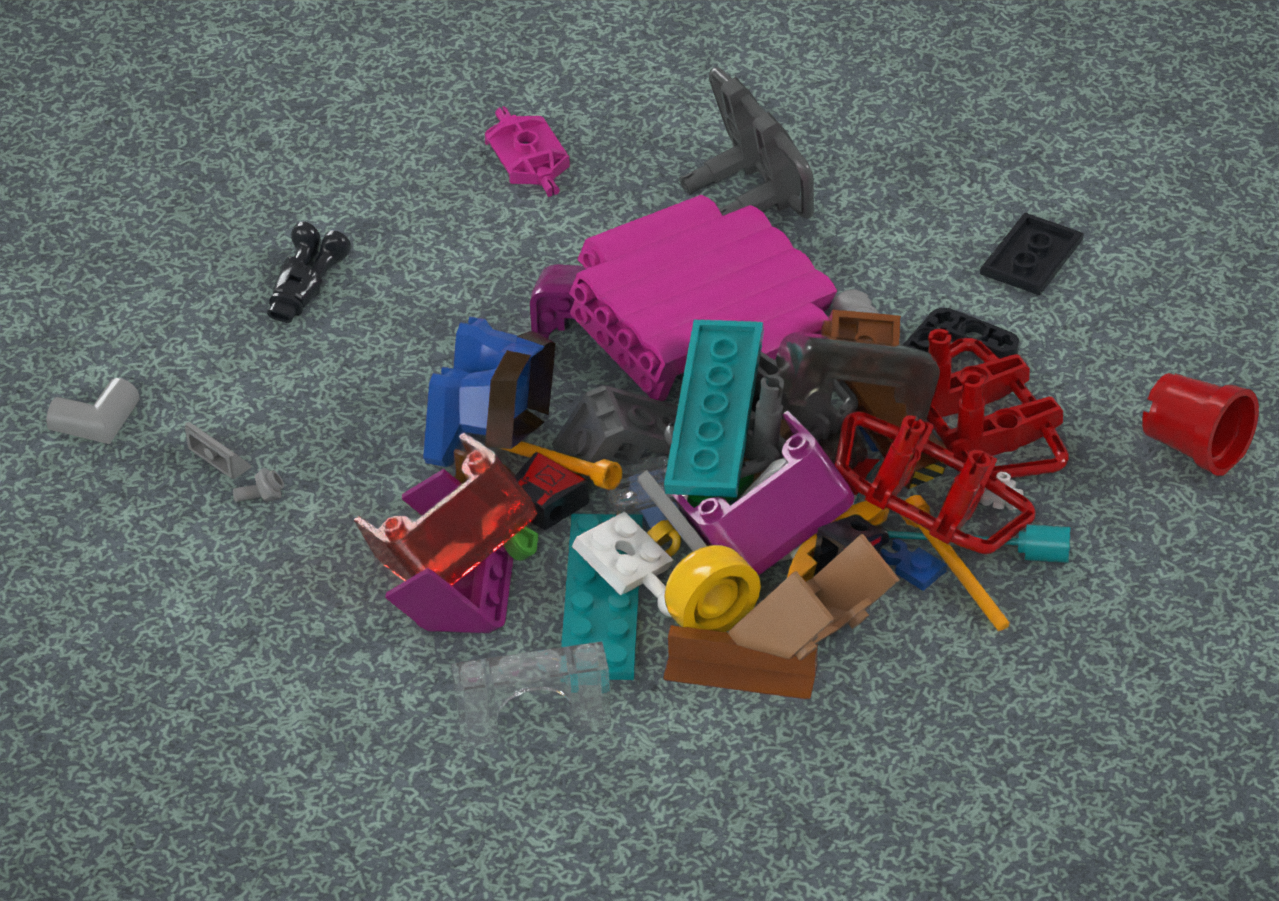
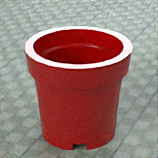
[1142,373,1259,476]

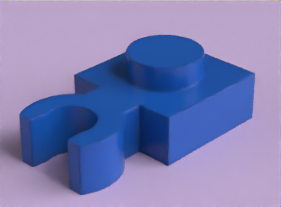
[880,539,947,591]

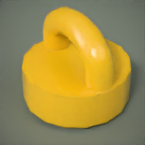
[647,520,681,557]

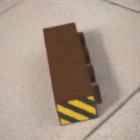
[836,353,947,489]

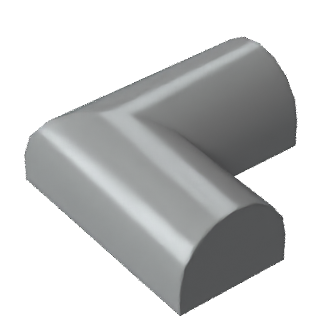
[46,378,140,444]

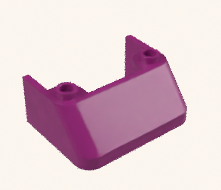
[672,411,855,576]
[385,469,514,633]

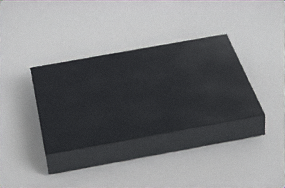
[980,213,1084,296]

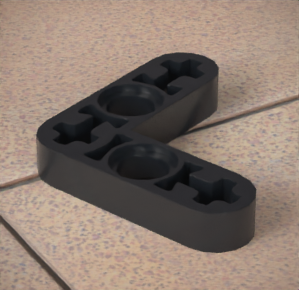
[898,308,1019,375]

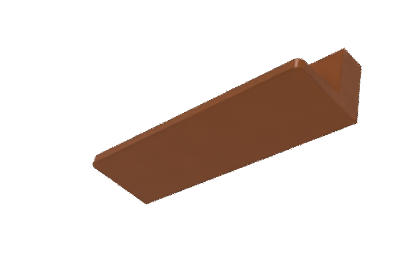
[663,625,818,699]

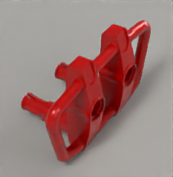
[903,329,1069,478]
[835,412,1036,554]

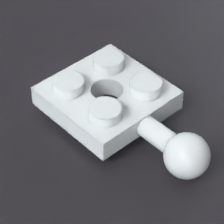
[572,511,673,617]

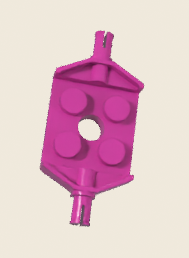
[484,106,570,197]

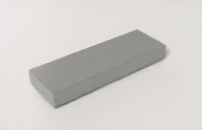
[637,470,707,551]

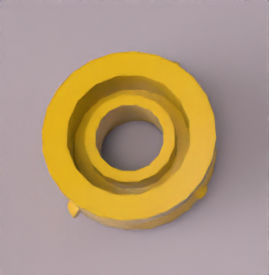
[664,545,761,632]

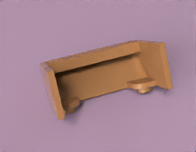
[728,534,900,661]

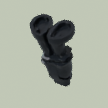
[267,222,351,323]

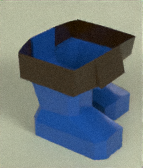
[423,317,556,467]

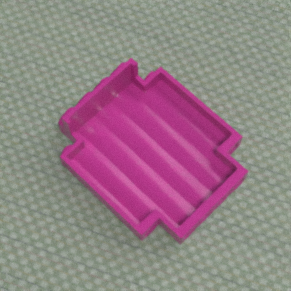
[569,195,837,401]

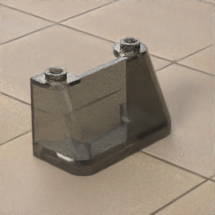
[776,332,940,422]

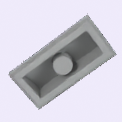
[185,422,252,479]

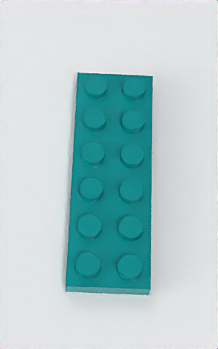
[664,319,764,497]
[559,514,643,680]

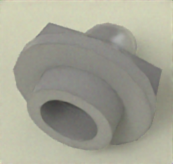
[233,468,284,502]

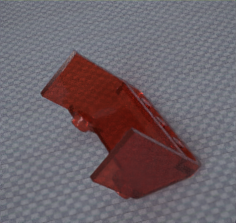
[354,433,537,586]

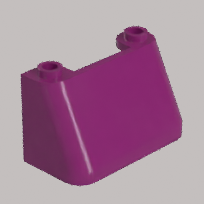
[530,264,586,339]

